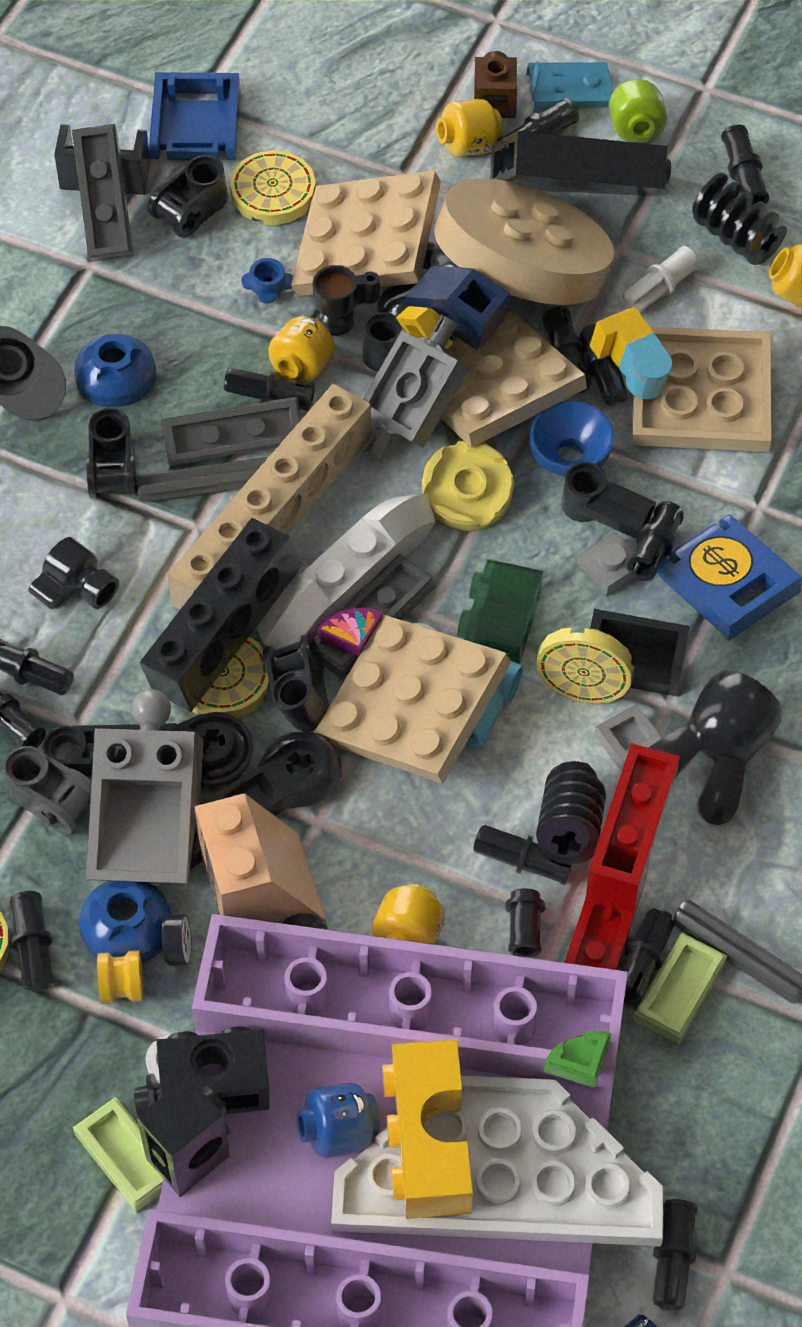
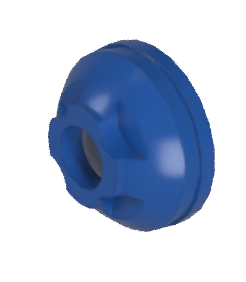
[74,334,156,407]
[530,401,614,477]
[79,881,171,963]

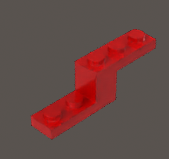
[564,743,680,970]

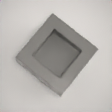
[577,532,638,597]
[595,704,662,772]

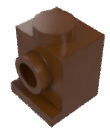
[474,51,517,118]

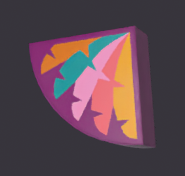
[318,608,383,657]

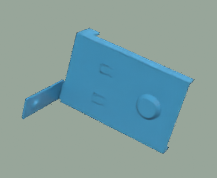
[526,61,613,113]

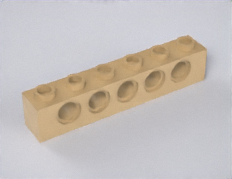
[167,384,372,610]

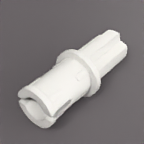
[622,246,700,313]

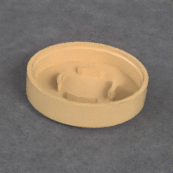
[434,178,614,305]

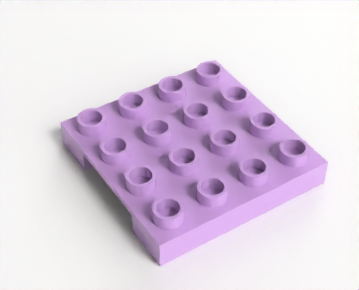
[126,914,627,1327]

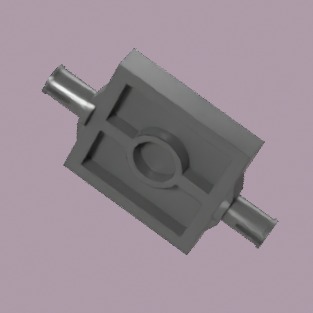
[363,315,469,460]

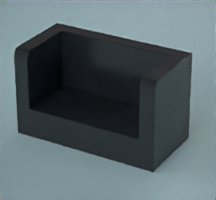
[54,124,151,195]
[590,609,690,697]

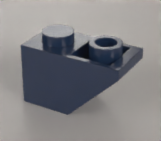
[405,266,510,351]

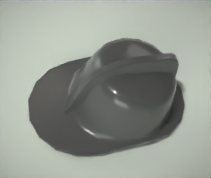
[0,326,66,420]

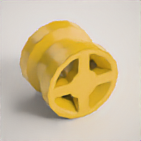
[97,950,143,1004]

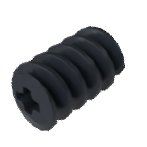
[692,172,787,265]
[536,761,607,865]

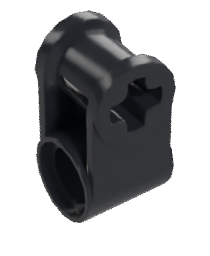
[147,155,228,238]
[86,407,136,498]
[262,633,330,731]

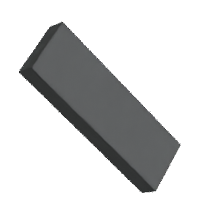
[72,124,134,262]
[161,397,301,465]
[314,553,435,680]

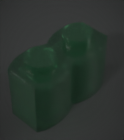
[457,559,543,664]

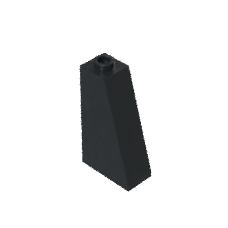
[490,131,671,196]

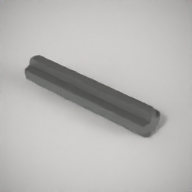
[136,457,268,502]
[673,900,802,1004]

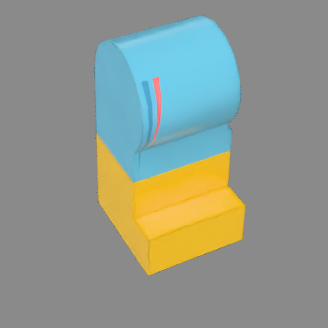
[590,306,672,399]

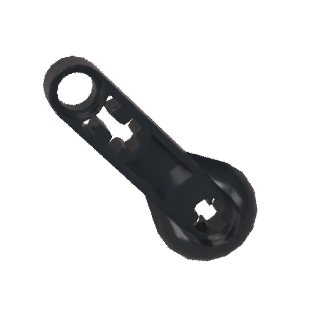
[42,712,254,787]
[190,731,342,869]

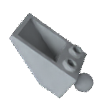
[86,689,204,884]

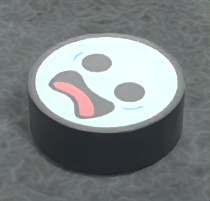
[162,914,191,966]

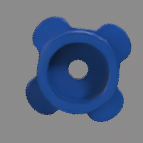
[241,258,293,304]

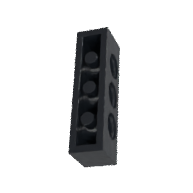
[139,518,301,712]

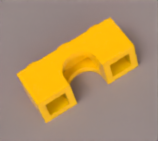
[382,1039,473,1219]

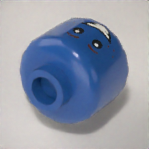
[296,1083,380,1158]

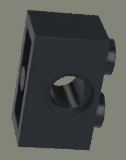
[156,1026,269,1114]
[137,1076,230,1197]

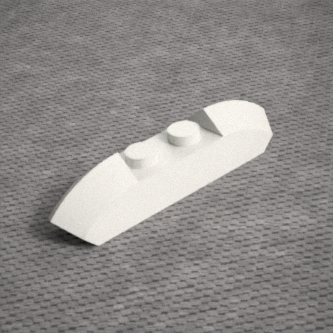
[257,493,436,649]

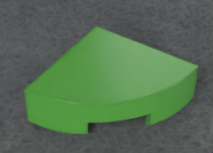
[543,1031,612,1088]

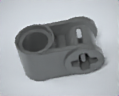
[4,746,92,835]

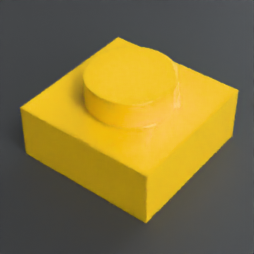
[396,306,453,349]

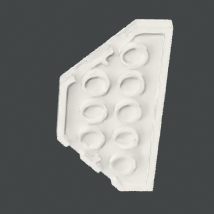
[331,1076,663,1246]

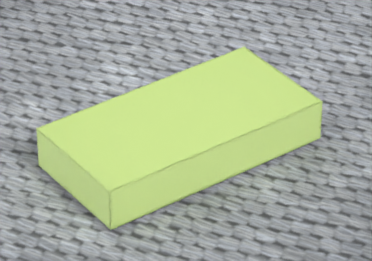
[633,933,727,1045]
[73,1097,163,1213]

